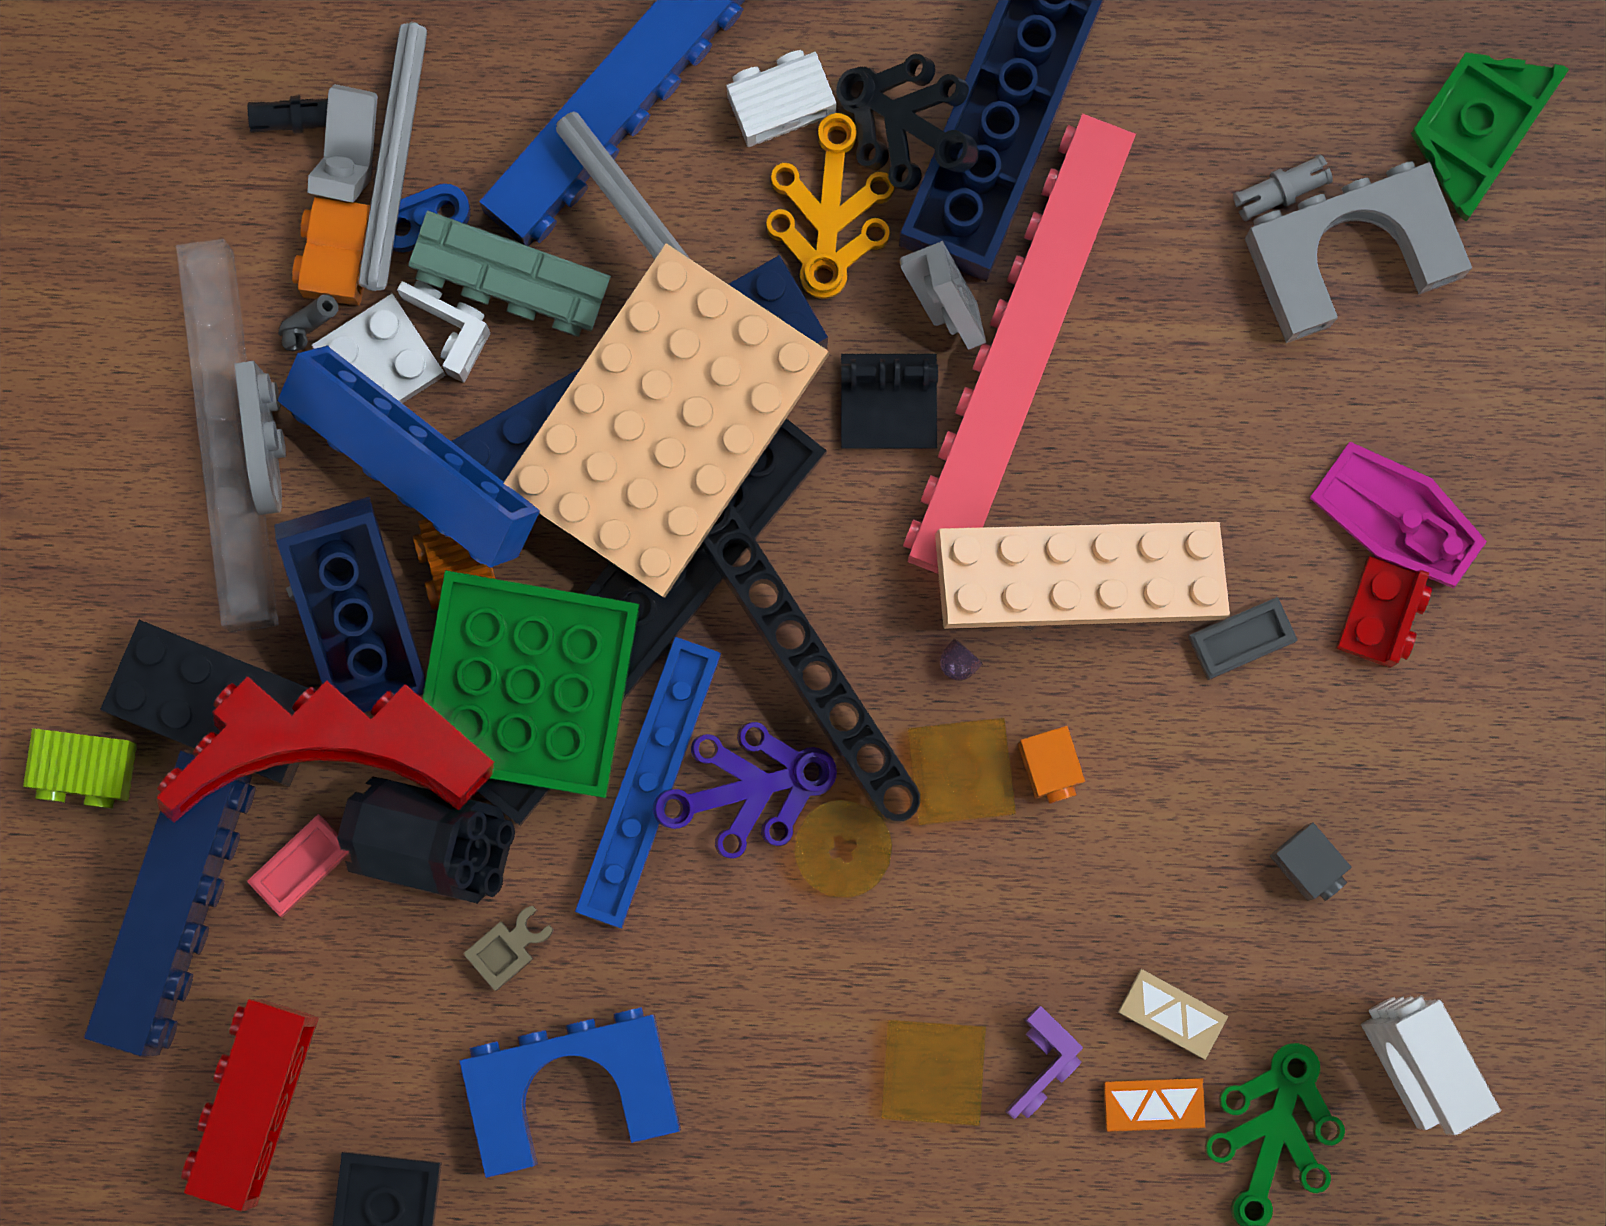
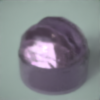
[940,639,983,680]

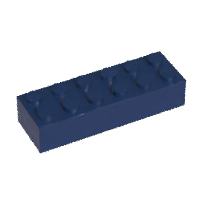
[84,751,256,1056]

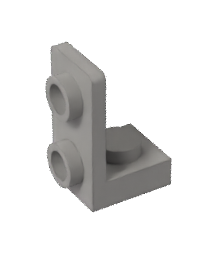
[307,84,378,203]

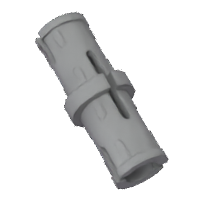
[1233,154,1333,221]

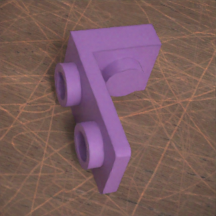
[1005,1006,1083,1119]

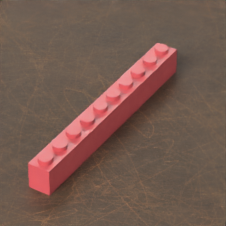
[903,113,1136,574]

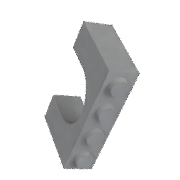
[1245,161,1472,343]

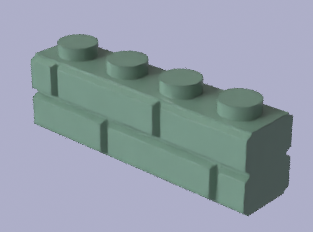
[408,210,611,337]

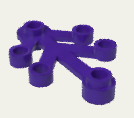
[653,722,837,858]

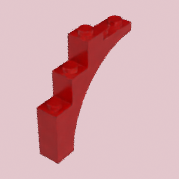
[156,676,494,823]

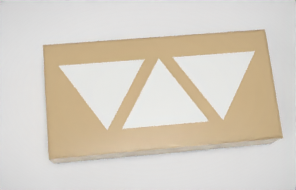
[1117,969,1228,1060]

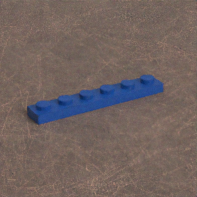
[575,637,721,929]

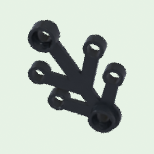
[836,54,979,191]

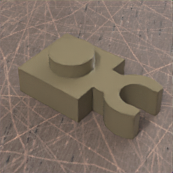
[463,906,554,991]

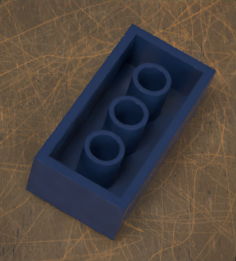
[274,497,426,713]

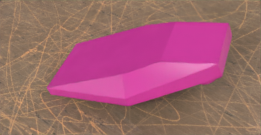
[1310,442,1487,588]

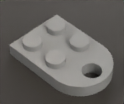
[234,361,286,515]

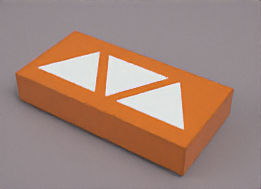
[1103,1078,1205,1132]

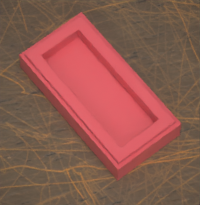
[247,814,349,917]

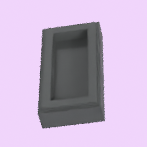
[1188,597,1298,680]

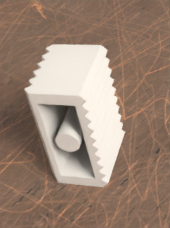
[726,50,836,147]

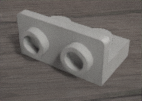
[899,241,986,350]

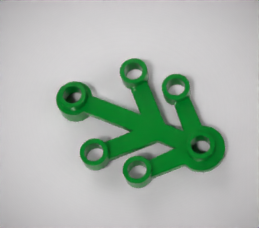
[1205,1043,1345,1226]

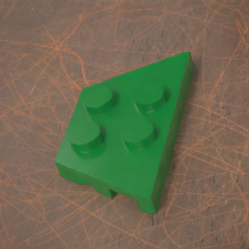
[1411,52,1569,221]

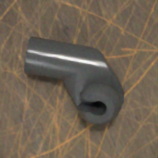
[278,295,338,351]

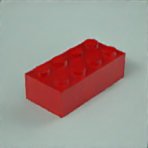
[181,999,319,1212]

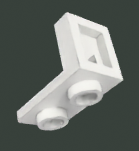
[397,281,490,383]

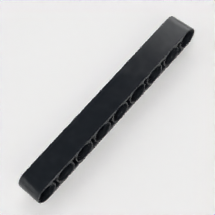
[701,502,920,824]

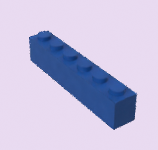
[277,346,540,568]

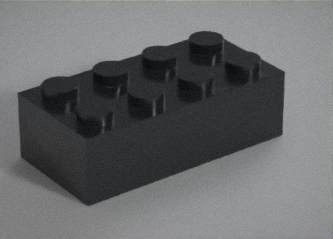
[100,619,308,787]

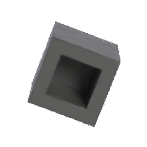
[1270,822,1352,901]

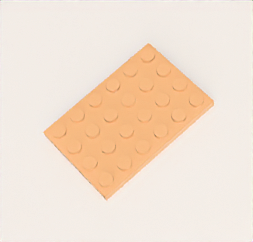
[503,243,830,598]

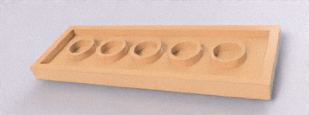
[935,522,1230,629]

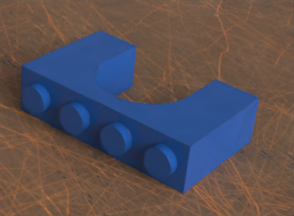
[460,1007,681,1178]

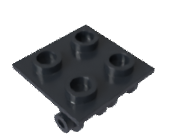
[841,354,938,449]

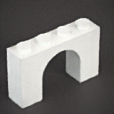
[1361,996,1501,1135]

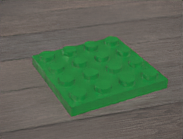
[423,570,640,798]

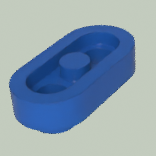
[393,184,471,252]

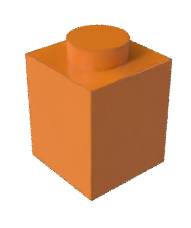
[1018,726,1085,804]

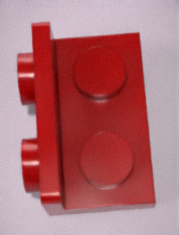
[1336,556,1432,668]

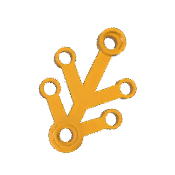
[766,113,894,299]

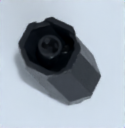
[337,776,515,904]

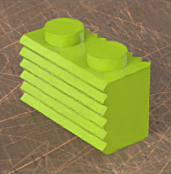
[23,728,137,809]

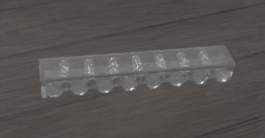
[176,239,279,632]

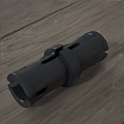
[247,95,328,134]

